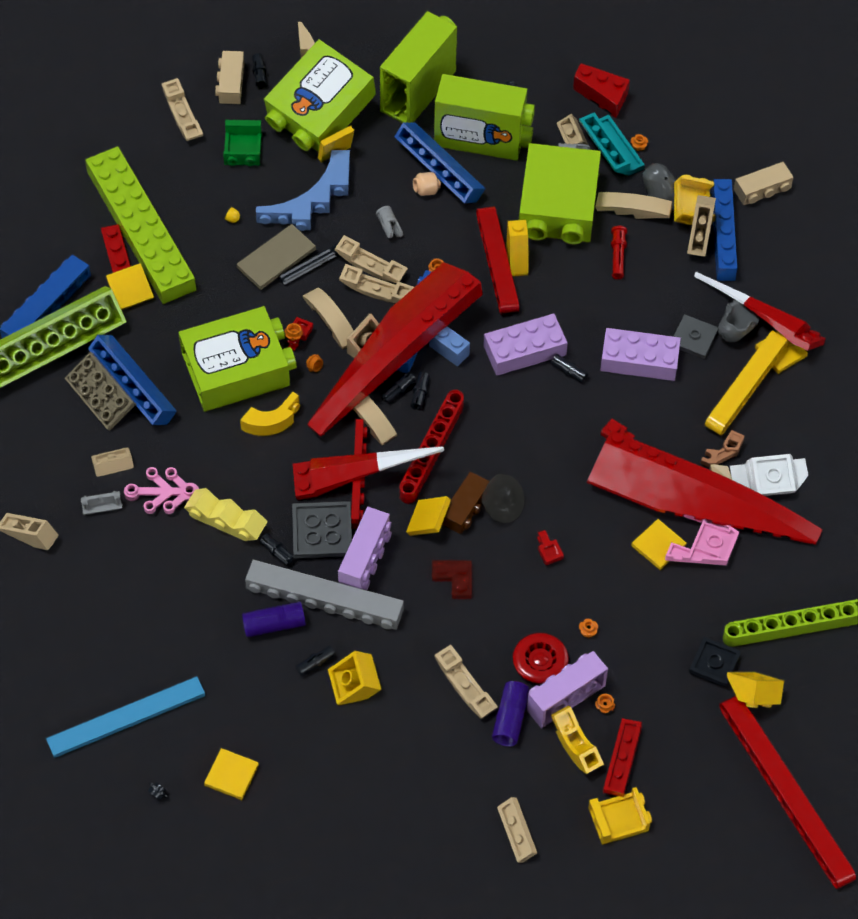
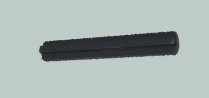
[280,243,339,284]

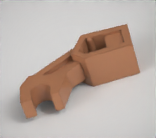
[700,430,744,467]

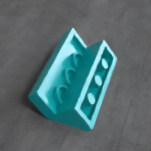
[579,112,645,176]

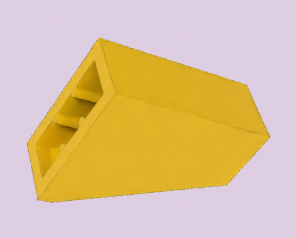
[506,220,528,276]

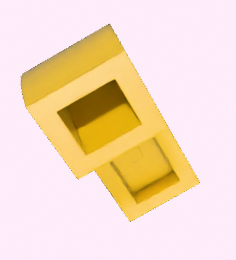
[240,392,300,436]
[551,706,604,774]

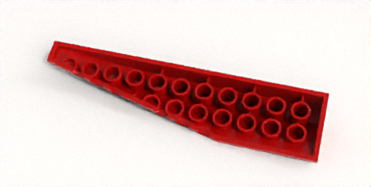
[307,262,483,437]
[587,431,823,545]

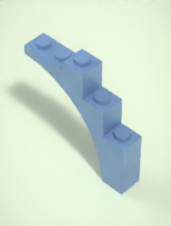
[256,150,350,231]

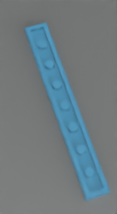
[46,677,205,758]

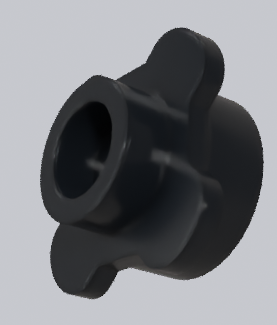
[147,782,168,801]

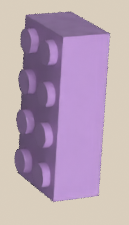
[484,314,568,376]
[600,328,681,381]
[338,506,392,590]
[527,651,608,729]

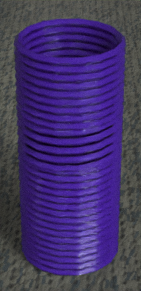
[242,601,305,638]
[492,681,530,746]

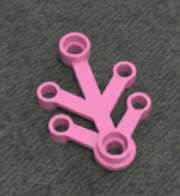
[124,467,199,514]

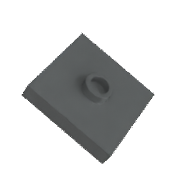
[673,314,718,359]

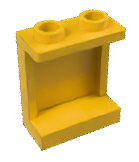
[674,175,715,225]
[588,787,652,845]

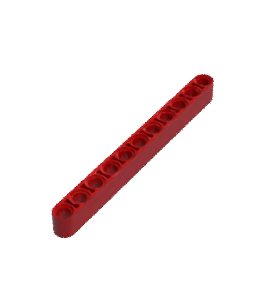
[720,696,856,889]

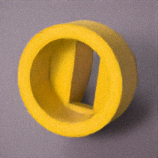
[225,207,240,223]

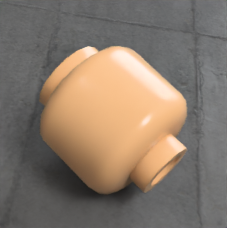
[413,172,441,196]

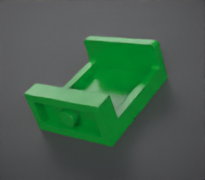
[223,120,262,166]

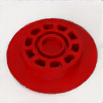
[513,633,569,684]

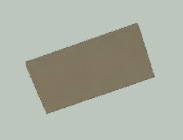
[236,224,316,290]
[65,352,136,430]

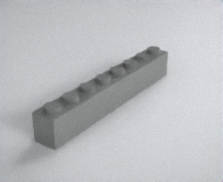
[245,560,404,630]

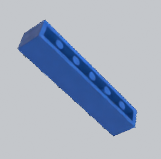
[394,123,486,203]
[711,179,737,281]
[0,255,91,338]
[88,335,177,425]

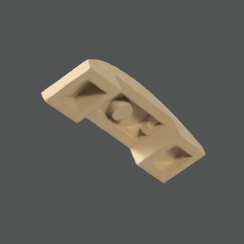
[161,78,203,141]
[335,235,408,283]
[339,264,414,303]
[303,287,354,350]
[353,396,397,446]
[434,645,498,719]

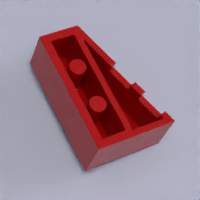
[573,63,630,118]

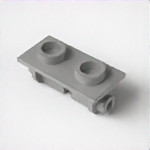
[81,491,122,515]

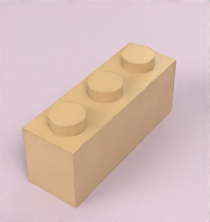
[215,51,244,104]
[734,162,794,206]
[687,195,716,256]

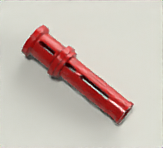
[611,226,627,279]

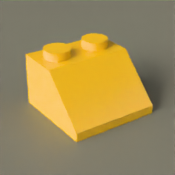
[328,651,381,705]
[727,672,784,708]

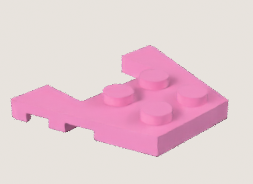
[665,515,739,565]

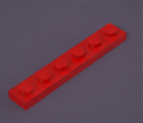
[351,419,367,529]

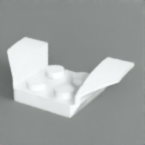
[730,454,808,496]

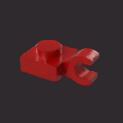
[288,317,313,351]
[601,419,635,439]
[537,530,564,565]

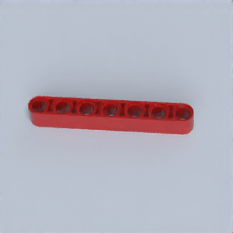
[476,206,519,314]
[400,390,464,504]

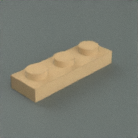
[497,797,537,863]

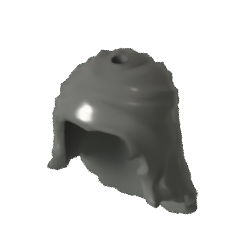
[642,163,677,211]
[717,300,760,342]

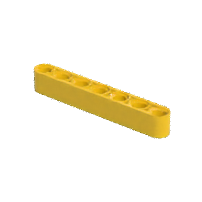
[705,330,789,436]

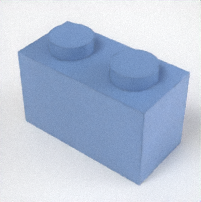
[429,326,470,366]

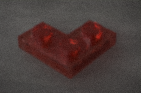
[432,560,472,599]

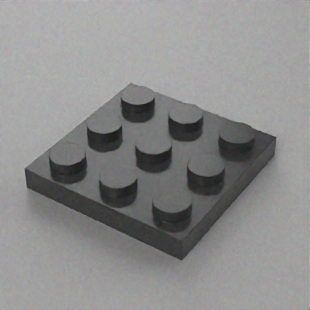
[292,501,352,558]

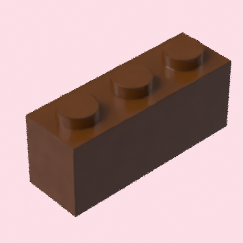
[442,471,492,534]

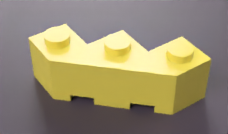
[184,488,268,541]

